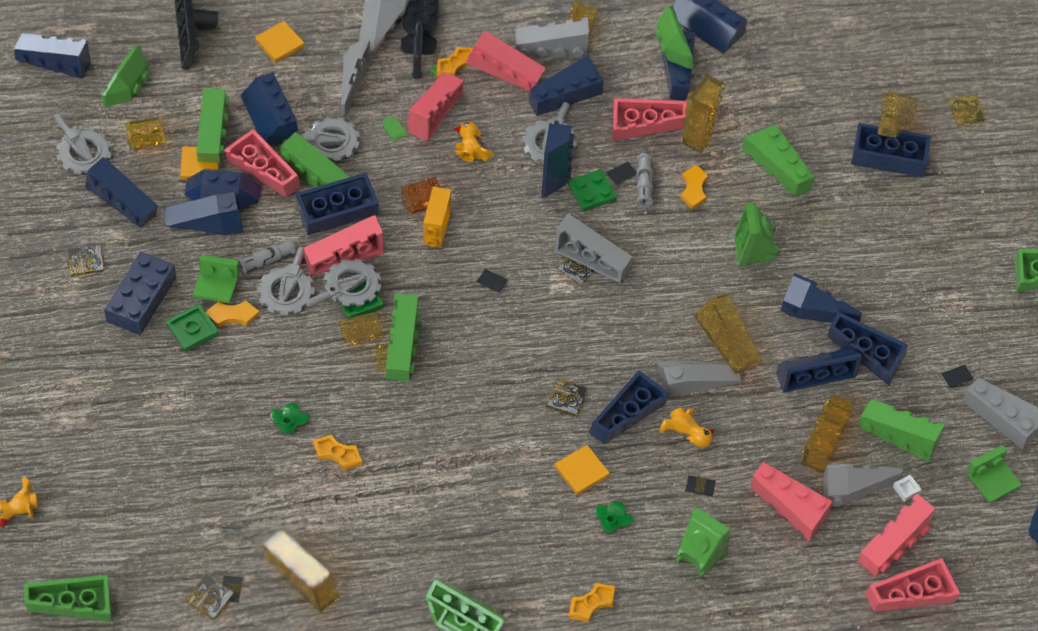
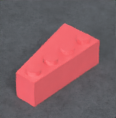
[466,30,546,91]
[407,72,464,141]
[858,494,935,577]
[865,558,960,612]

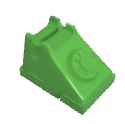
[734,203,779,266]
[677,507,730,578]

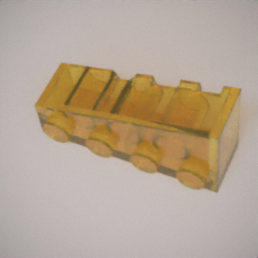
[681,74,726,153]
[694,293,762,374]
[800,394,854,474]

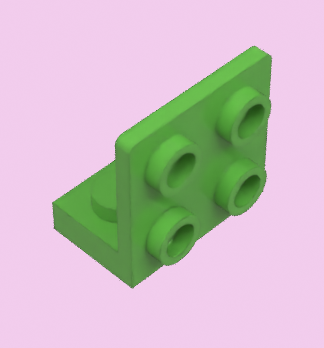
[193,254,239,303]
[966,445,1021,503]

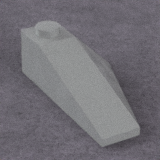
[359,0,409,54]
[341,39,371,116]
[657,359,742,396]
[822,464,903,507]

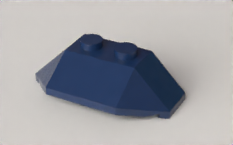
[184,169,261,210]

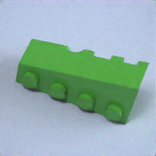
[742,124,814,197]
[279,132,350,188]
[386,293,422,381]
[858,399,945,462]
[24,575,112,622]

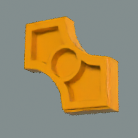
[436,47,473,77]
[680,165,708,210]
[205,300,260,327]
[313,435,363,470]
[568,583,616,622]

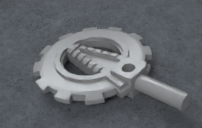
[522,102,577,164]
[55,115,112,175]
[283,117,360,162]
[257,247,315,316]
[306,259,381,308]

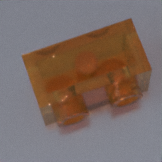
[401,177,441,215]

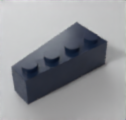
[659,31,696,101]
[13,33,91,79]
[529,55,603,116]
[85,157,158,228]
[828,312,908,385]
[589,370,670,445]

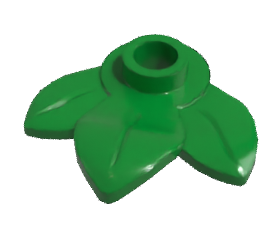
[270,403,309,434]
[595,501,634,533]

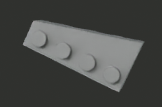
[515,17,589,57]
[554,214,633,283]
[963,378,1038,450]

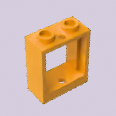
[423,187,451,248]

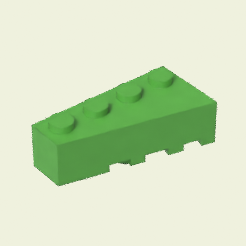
[197,88,229,163]
[1014,249,1038,293]

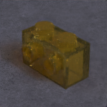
[126,117,166,150]

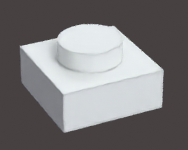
[893,475,922,502]

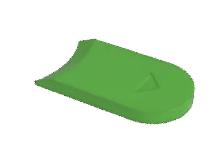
[382,117,408,142]

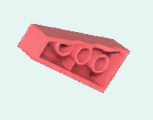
[612,98,687,141]
[224,129,301,198]
[304,215,383,276]
[751,462,832,542]

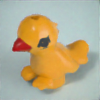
[454,121,494,162]
[659,408,715,448]
[0,477,39,528]

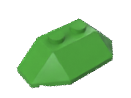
[655,4,693,69]
[102,43,150,107]
[426,579,505,631]

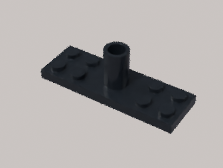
[174,0,218,70]

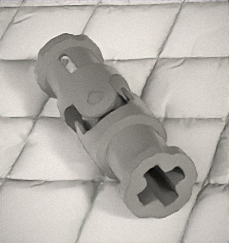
[637,153,653,208]
[237,238,296,275]

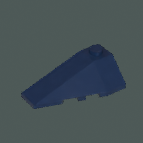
[164,192,244,235]
[781,273,862,323]

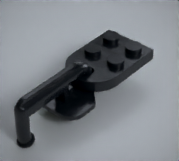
[401,0,439,79]

